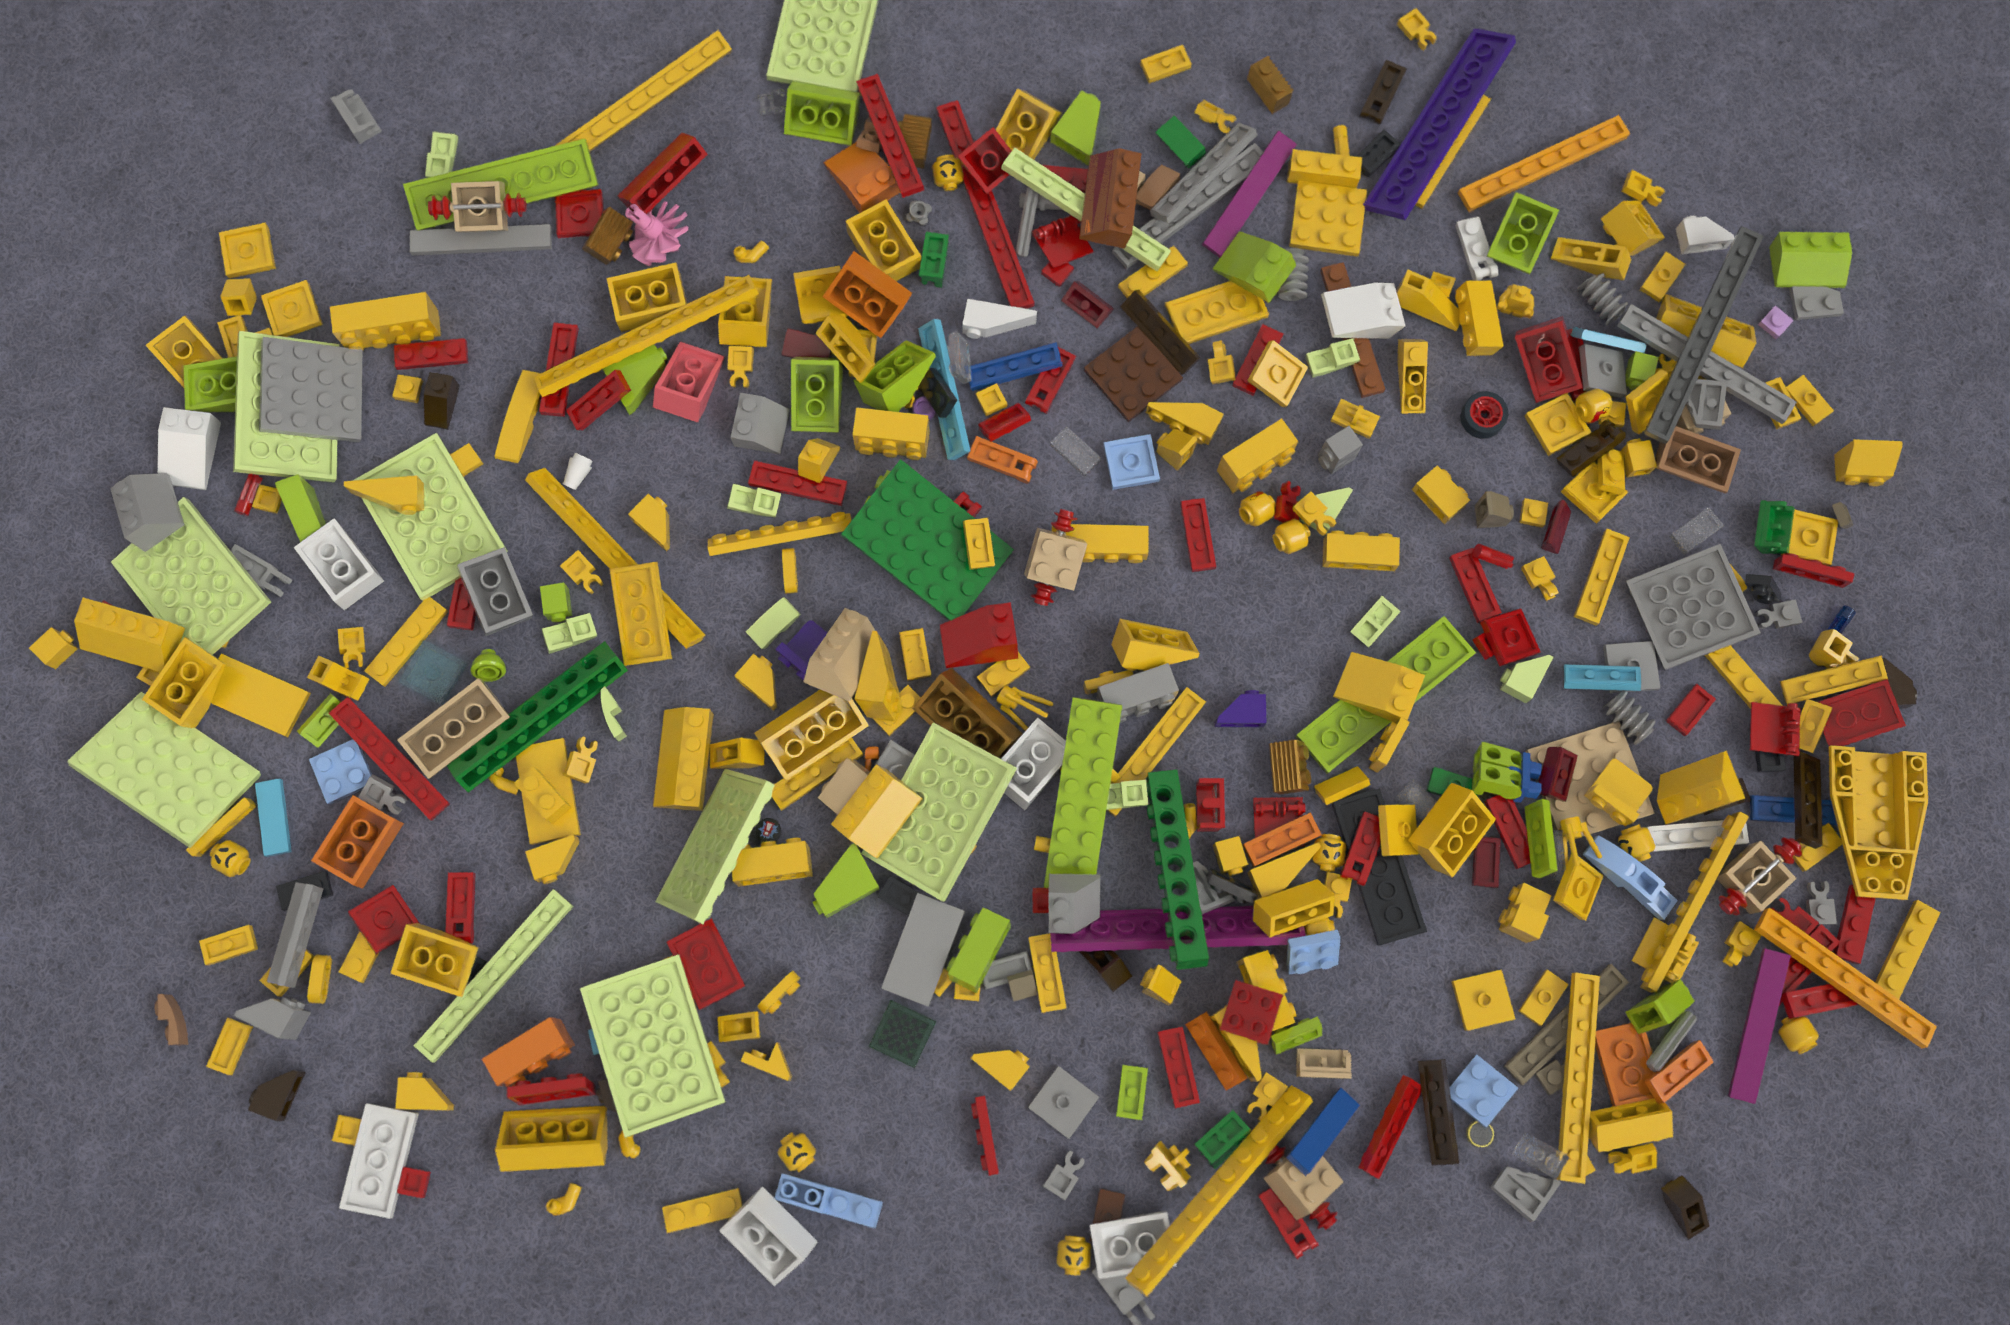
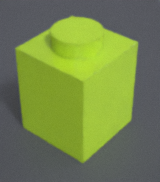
[1625,351,1659,390]
[540,582,572,622]

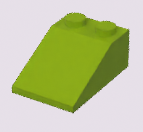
[1486,192,1559,275]
[1213,231,1296,303]
[853,340,936,412]
[183,356,237,412]
[791,357,843,432]

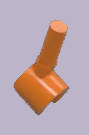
[865,746,879,772]

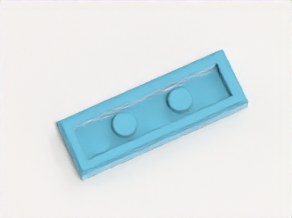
[1571,327,1647,353]
[1564,664,1641,691]
[255,778,292,857]

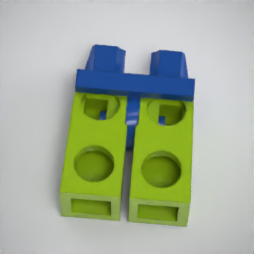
[1472,742,1542,803]

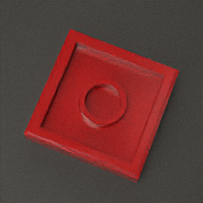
[555,189,604,238]
[1480,608,1541,667]
[348,885,420,954]

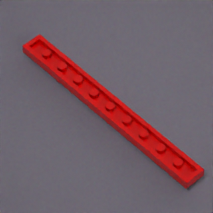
[936,100,1034,309]

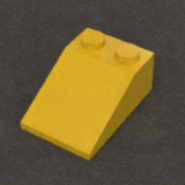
[996,88,1062,160]
[718,276,772,347]
[146,316,223,388]
[1111,619,1200,671]
[854,630,902,721]
[142,637,226,728]
[1333,652,1425,723]
[390,923,479,997]
[1210,1004,1262,1082]

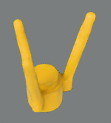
[996,685,1053,731]
[1559,816,1602,872]

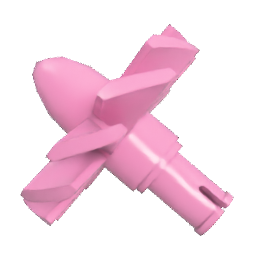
[625,202,688,266]

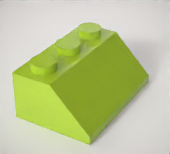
[784,81,860,145]
[1769,232,1852,288]

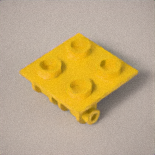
[1631,917,1699,983]

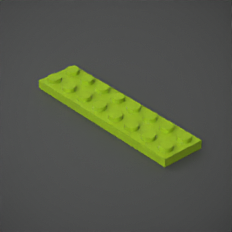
[403,139,599,230]
[1295,616,1476,774]
[1043,697,1122,888]

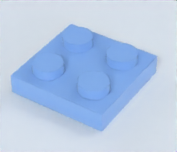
[1103,434,1160,490]
[309,739,372,805]
[1286,930,1340,975]
[1449,1055,1518,1128]

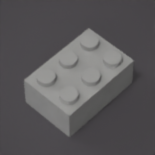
[457,547,533,636]
[1096,663,1179,723]

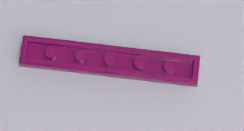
[1201,131,1297,258]
[1728,948,1791,1104]

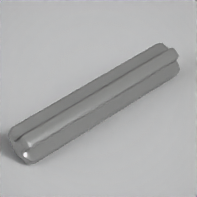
[1015,187,1039,257]
[1646,1011,1697,1072]

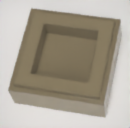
[1832,502,1854,529]
[1007,970,1038,1002]

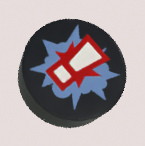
[756,818,782,842]

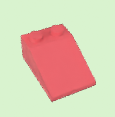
[653,342,725,422]

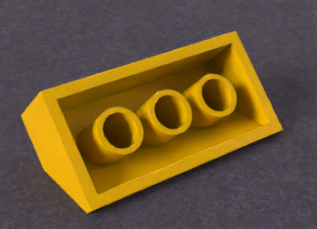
[1656,294,1756,368]
[74,598,185,672]
[653,707,714,811]
[495,1106,607,1172]

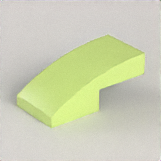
[425,132,458,177]
[1305,338,1360,378]
[727,484,781,517]
[1350,596,1401,648]
[746,597,801,649]
[542,613,597,654]
[601,687,627,741]
[1106,780,1148,810]

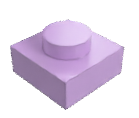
[1758,306,1794,339]

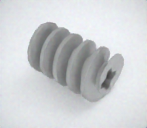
[1278,248,1309,301]
[1577,273,1628,326]
[1602,690,1656,745]

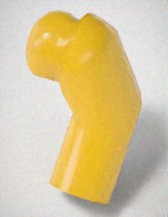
[733,240,769,263]
[488,768,519,795]
[1183,803,1197,839]
[618,1130,640,1158]
[546,1183,582,1216]

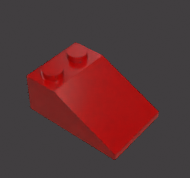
[1515,316,1583,403]
[940,602,1018,668]

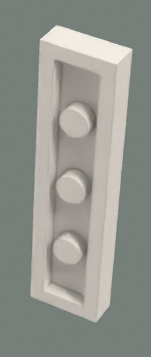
[1646,820,1749,852]

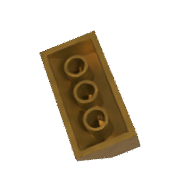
[912,668,1023,759]

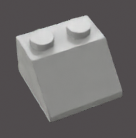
[730,393,790,454]
[1049,874,1100,933]
[234,997,311,1040]

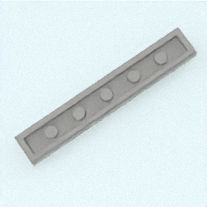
[1150,123,1257,224]
[410,224,552,256]

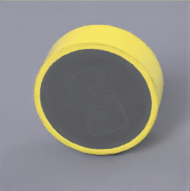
[1466,1121,1494,1147]

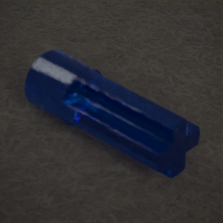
[1827,605,1856,634]

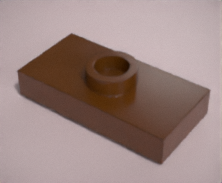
[1089,1189,1125,1242]

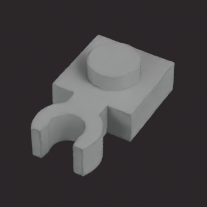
[1755,599,1802,629]
[358,774,408,814]
[1806,881,1837,925]
[1043,1151,1085,1200]

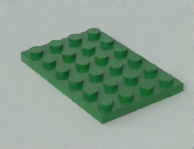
[841,459,1014,621]

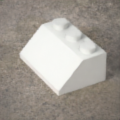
[719,1186,817,1286]

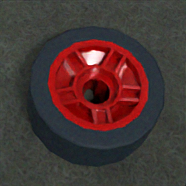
[1460,391,1509,439]

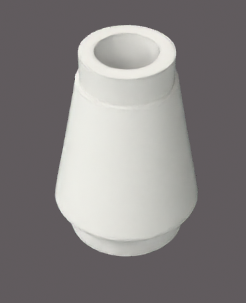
[563,453,593,490]

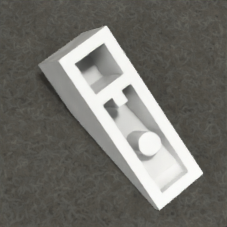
[962,299,1037,339]

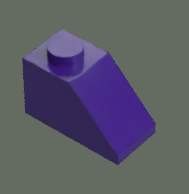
[1214,690,1267,727]

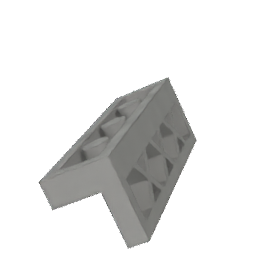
[267,882,323,988]

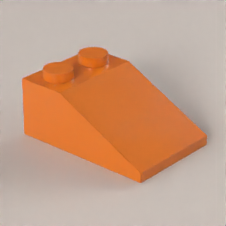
[824,142,900,213]

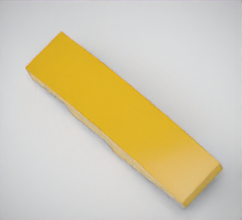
[495,370,541,463]

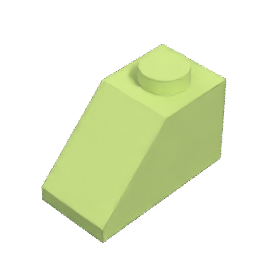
[1301,487,1353,535]
[1500,655,1553,703]

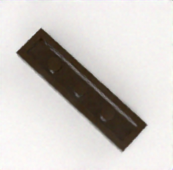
[1120,289,1201,375]
[1793,751,1823,849]
[1418,1059,1460,1165]

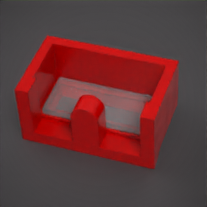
[1196,778,1225,832]

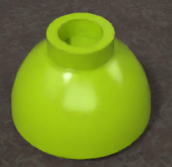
[471,649,506,682]

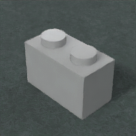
[1318,426,1363,474]

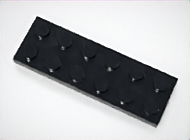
[1331,788,1427,946]

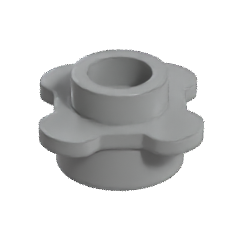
[906,201,932,225]

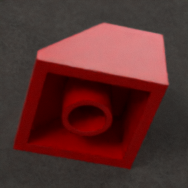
[957,127,1012,194]

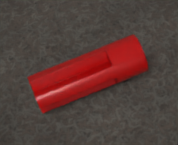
[234,474,263,516]
[1473,544,1514,569]

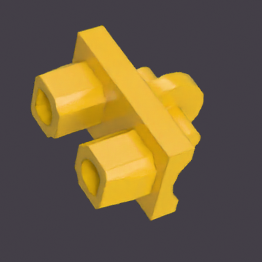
[1331,399,1380,439]
[1144,1141,1191,1191]

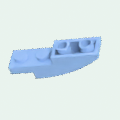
[1582,835,1678,920]
[775,1173,883,1228]

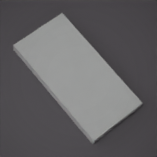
[881,893,965,1007]

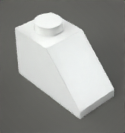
[1676,216,1734,254]

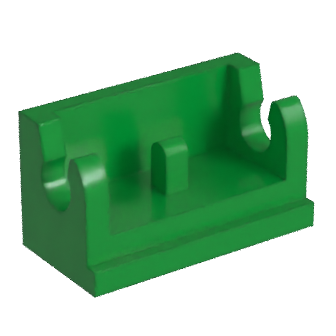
[1155,115,1206,168]
[919,232,949,288]
[1754,500,1795,554]
[1195,1110,1251,1169]

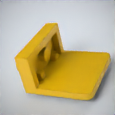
[793,266,848,324]
[1584,759,1653,826]

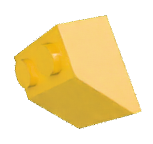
[1601,201,1665,256]
[1834,439,1903,486]

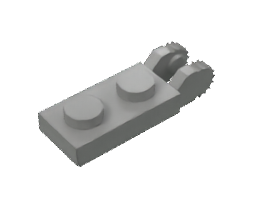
[230,544,292,597]
[1092,1267,1156,1325]

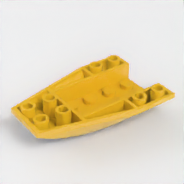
[1829,745,1928,900]

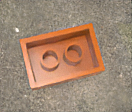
[823,251,912,338]
[311,795,404,889]
[482,1017,575,1087]

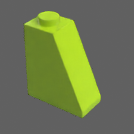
[1050,90,1101,166]
[603,344,668,415]
[275,474,326,542]
[812,843,880,918]
[1625,979,1695,1034]

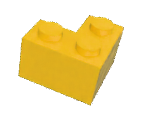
[1498,883,1552,943]

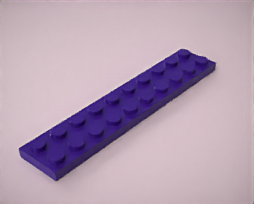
[1363,28,1516,220]

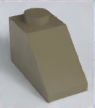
[1474,491,1514,528]

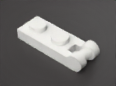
[1455,217,1498,281]

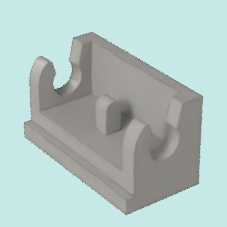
[331,89,382,144]

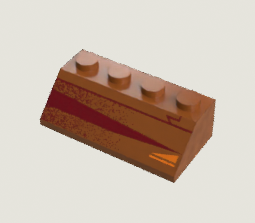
[1079,148,1142,249]

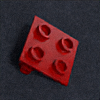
[1032,214,1094,268]
[1750,702,1800,756]
[1253,797,1306,847]
[1220,980,1283,1045]

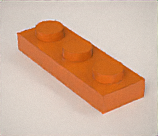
[1243,812,1322,867]
[1185,1011,1248,1091]
[1644,1040,1714,1104]

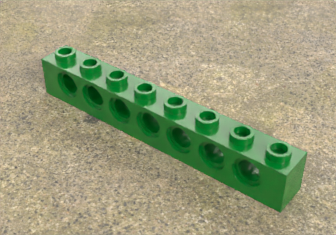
[447,641,628,793]
[1146,769,1209,970]

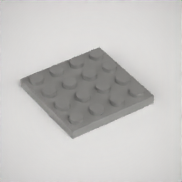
[259,337,362,442]
[1626,544,1761,671]

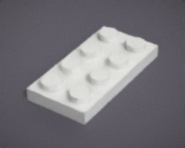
[339,1104,419,1218]

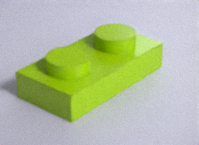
[297,693,341,748]
[1271,1016,1322,1055]
[1116,1065,1148,1120]

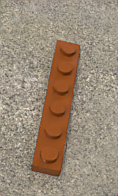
[1320,262,1386,398]

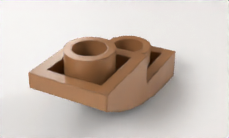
[856,117,882,153]
[1136,165,1181,210]
[155,994,188,1046]

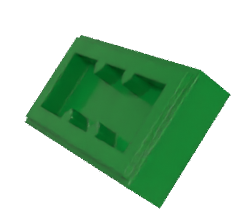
[1426,767,1478,797]

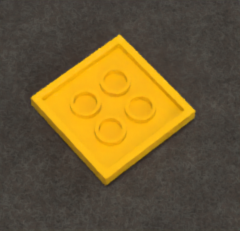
[1289,180,1367,257]

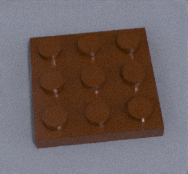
[1083,326,1183,422]

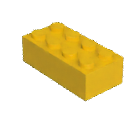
[330,292,441,350]
[754,689,869,781]

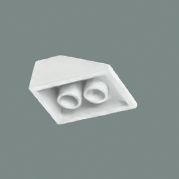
[1321,283,1405,339]
[158,407,221,490]
[294,519,384,610]
[1001,718,1066,810]
[1090,1210,1177,1279]

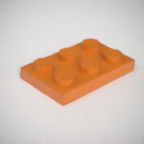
[1595,1023,1655,1107]

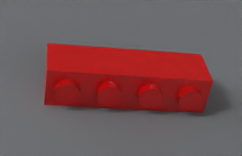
[617,133,708,214]

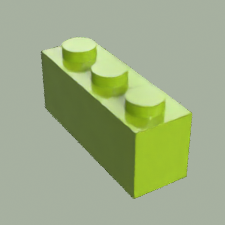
[947,907,1011,993]

